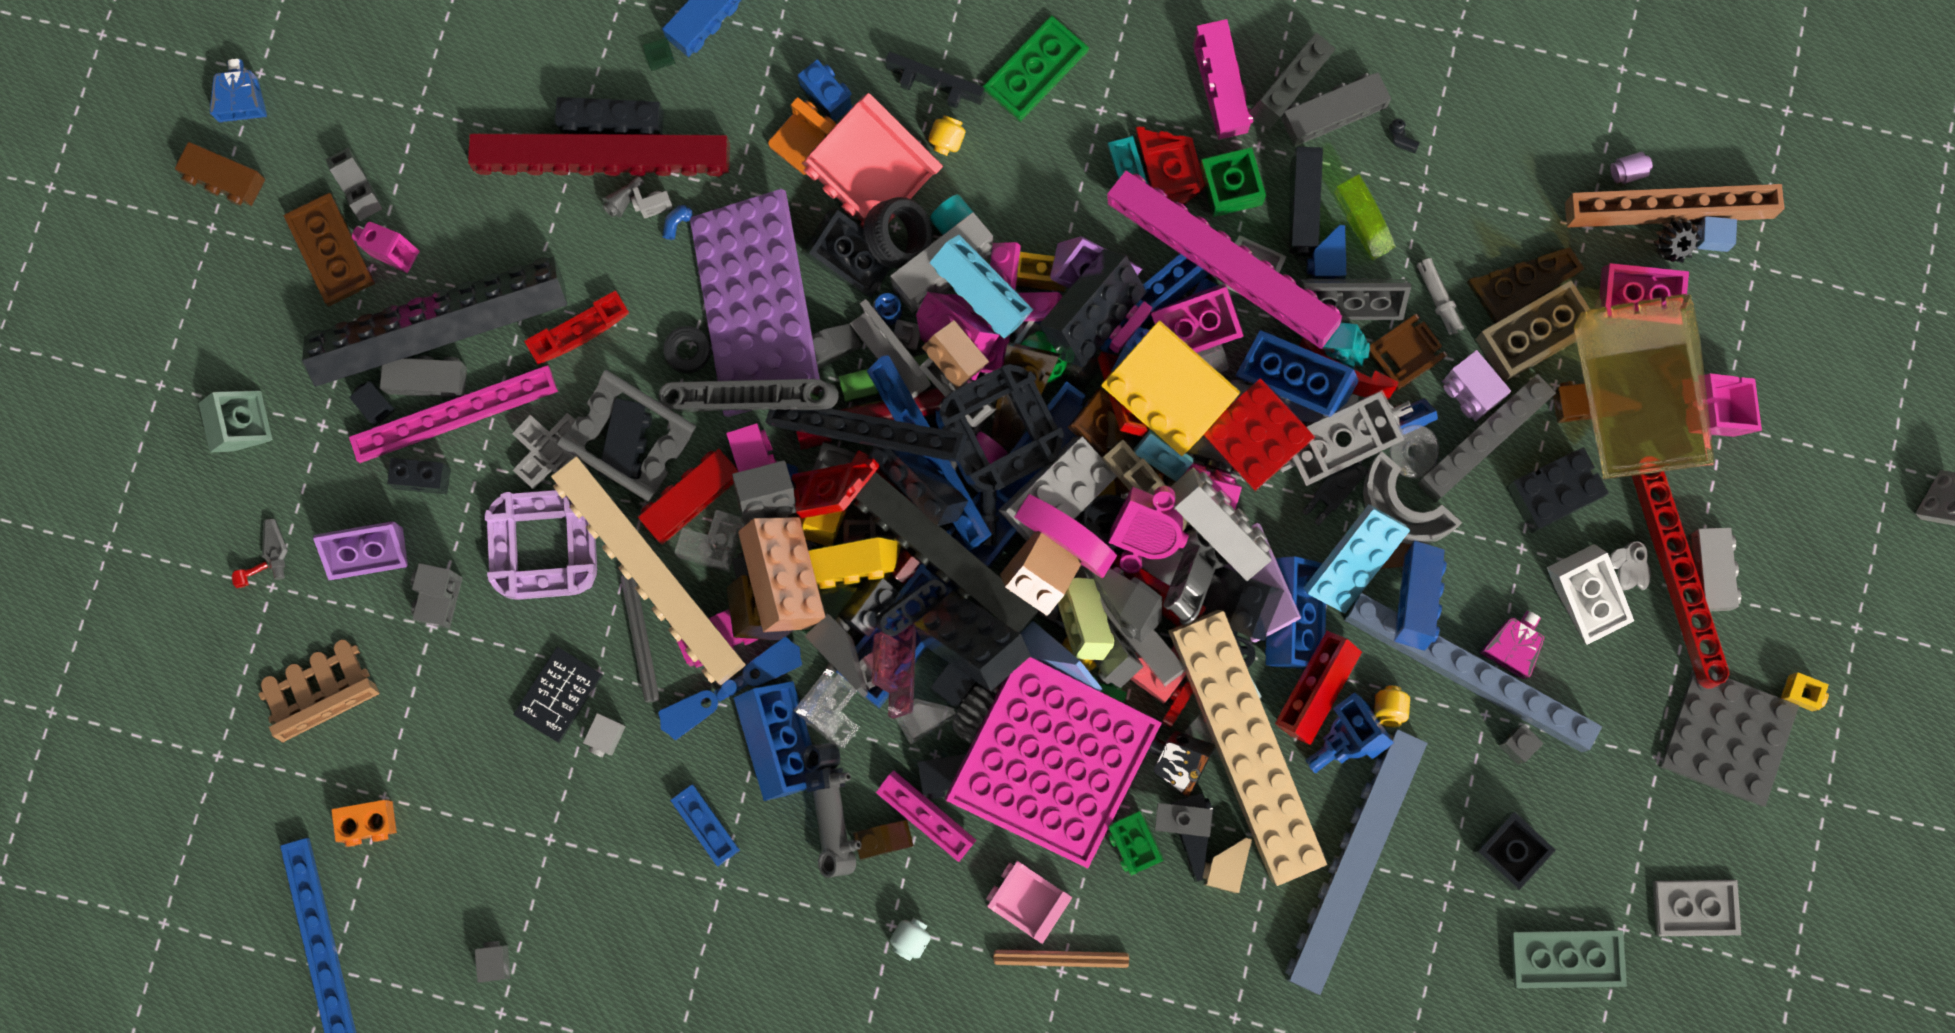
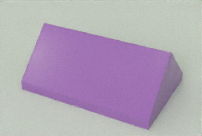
[1050,236,1142,289]
[313,521,408,580]

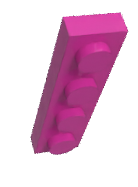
[876,770,976,862]

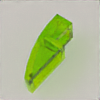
[1334,174,1396,260]

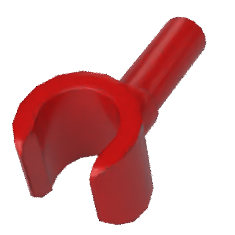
[231,561,268,588]

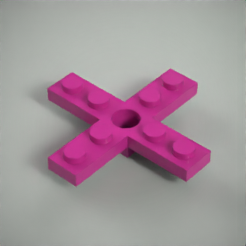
[943,242,1062,373]

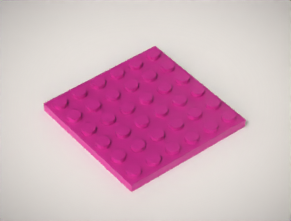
[944,657,1161,868]

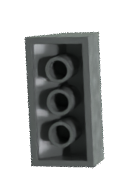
[1298,278,1411,320]

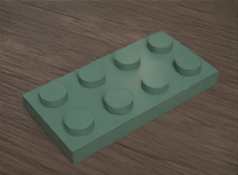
[1511,931,1627,988]

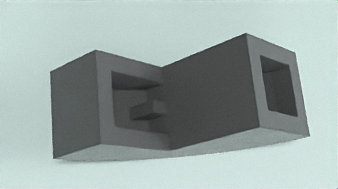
[326,147,383,221]

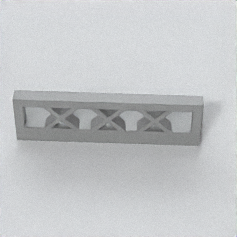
[850,299,931,398]

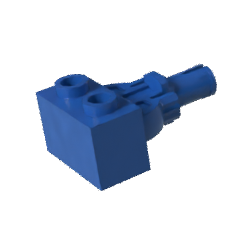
[1305,693,1394,773]

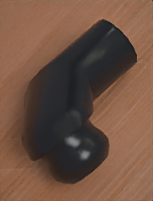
[1388,118,1420,154]

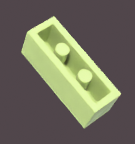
[1058,578,1114,660]

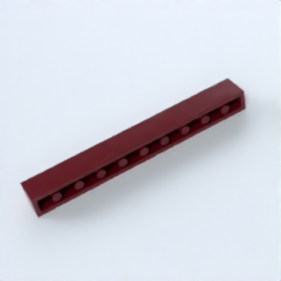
[468,134,730,176]

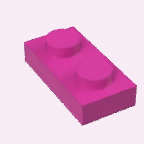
[1109,301,1152,354]

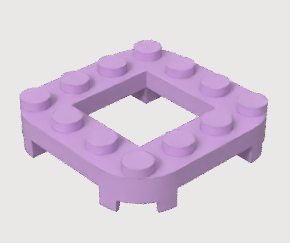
[485,490,597,600]

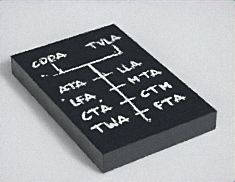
[513,647,603,743]

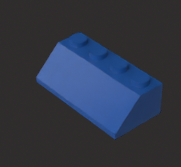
[1235,330,1359,417]
[1265,556,1326,669]
[734,681,812,801]

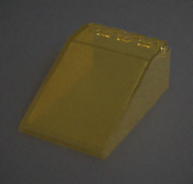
[1574,294,1715,479]

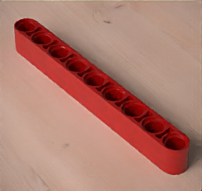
[1631,456,1729,689]

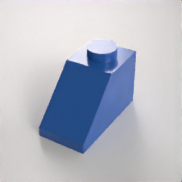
[1307,225,1346,279]

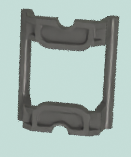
[557,370,696,502]

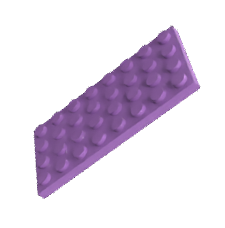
[690,189,822,417]

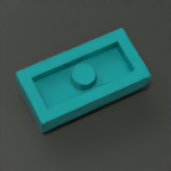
[1108,136,1147,184]

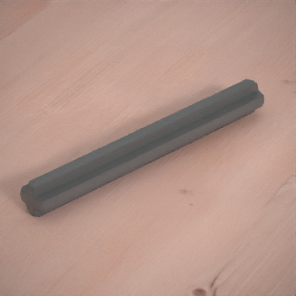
[621,575,659,703]

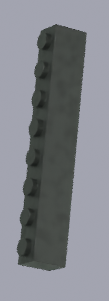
[854,472,1038,633]

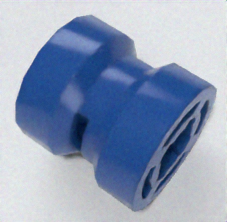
[875,293,902,325]

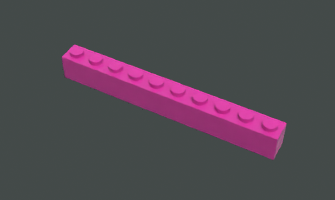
[1107,171,1342,349]

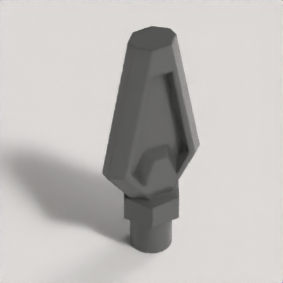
[262,519,288,580]

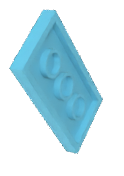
[1303,504,1410,613]

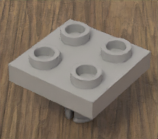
[1916,470,1955,526]

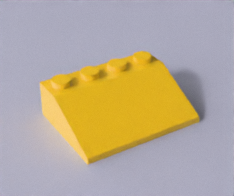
[1101,320,1240,457]

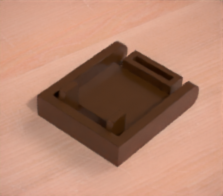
[1369,314,1448,392]

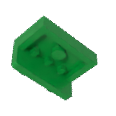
[1107,811,1164,876]

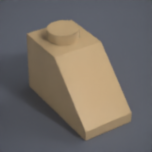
[1203,838,1252,893]

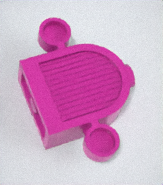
[1109,486,1189,573]

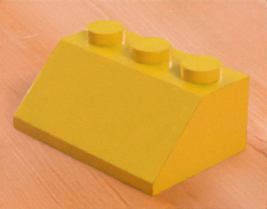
[808,537,901,589]

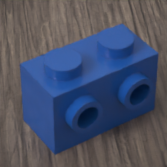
[798,59,852,122]

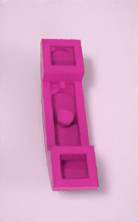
[1014,494,1117,578]

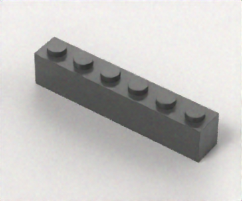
[1417,374,1556,503]

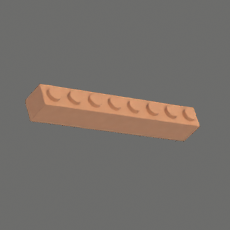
[1565,184,1784,227]

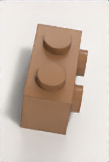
[922,321,989,389]

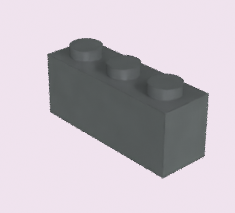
[380,356,467,398]

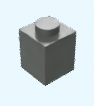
[1498,724,1544,764]
[475,941,511,983]

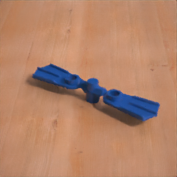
[658,637,802,740]

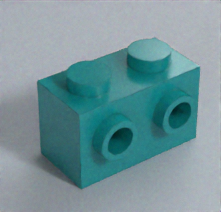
[1322,323,1370,368]

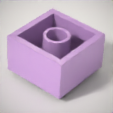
[1442,350,1511,422]

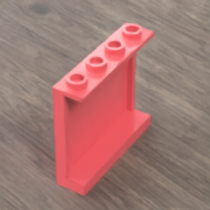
[801,93,943,229]

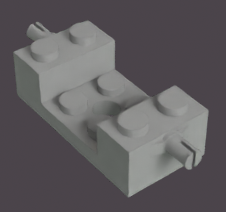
[1280,390,1413,486]

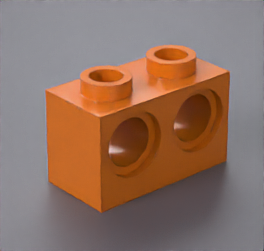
[331,800,397,847]

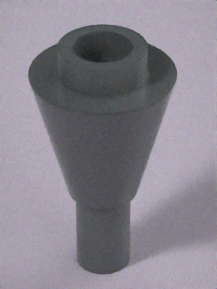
[602,176,644,217]

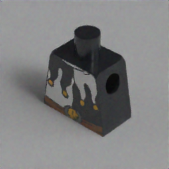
[1148,731,1216,797]

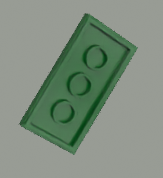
[983,15,1089,122]

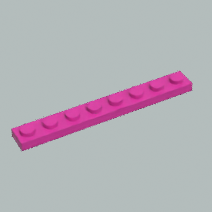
[349,365,558,463]

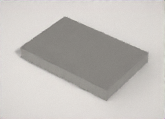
[1653,880,1741,936]

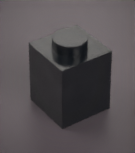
[349,381,396,426]

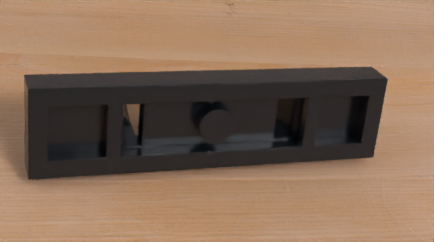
[885,51,985,109]

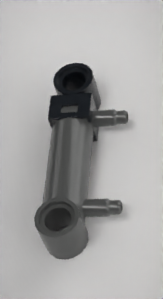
[802,743,861,878]

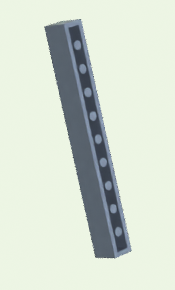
[1344,593,1602,752]
[1285,729,1427,995]

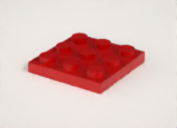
[1203,378,1315,491]

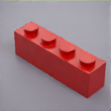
[638,449,739,545]
[1275,631,1362,745]

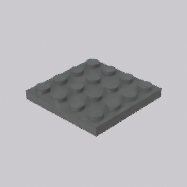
[1659,669,1799,807]

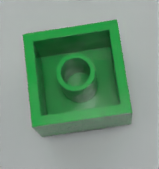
[1200,147,1266,217]

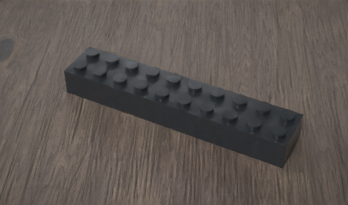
[302,256,568,387]

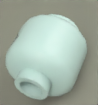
[890,918,931,961]

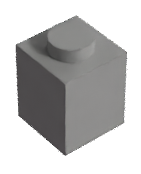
[583,714,626,758]

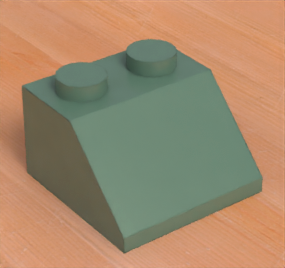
[199,391,273,453]

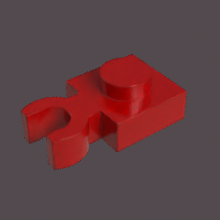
[1162,682,1193,728]

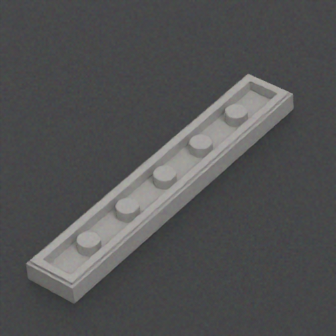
[1075,566,1185,687]

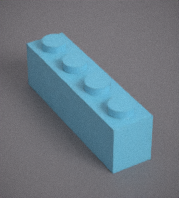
[930,235,1033,338]

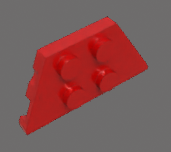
[1136,127,1205,205]
[792,458,879,518]

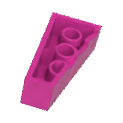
[1193,19,1253,140]

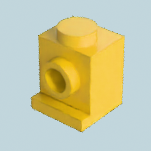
[1781,672,1829,712]

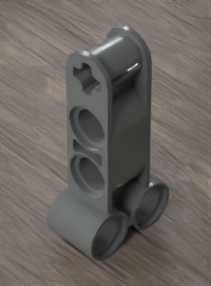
[1163,528,1228,625]

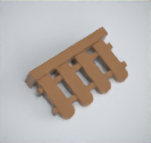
[259,640,380,742]

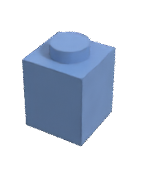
[1696,216,1737,252]

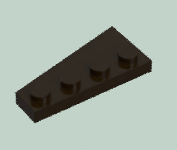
[1467,247,1584,324]
[991,342,1061,449]

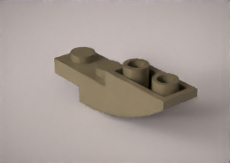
[1102,440,1190,530]

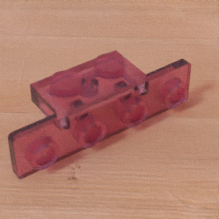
[872,618,917,719]

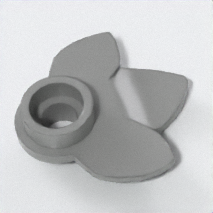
[1610,541,1651,590]

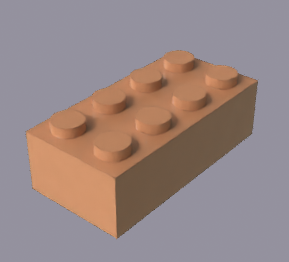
[738,517,825,632]

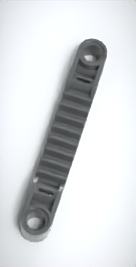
[659,379,839,412]

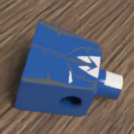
[210,59,267,122]

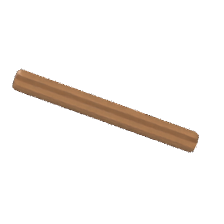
[993,950,1129,968]

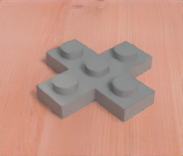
[512,413,589,489]

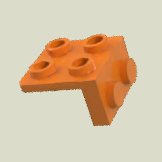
[769,97,836,175]

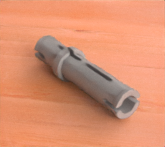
[1416,258,1464,335]

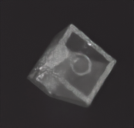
[892,698,956,744]

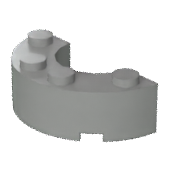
[1363,451,1462,544]

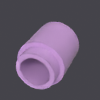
[1610,152,1652,184]

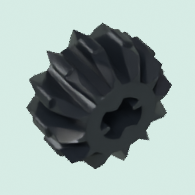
[1654,218,1702,263]

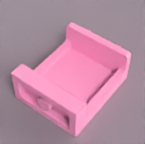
[986,861,1072,944]

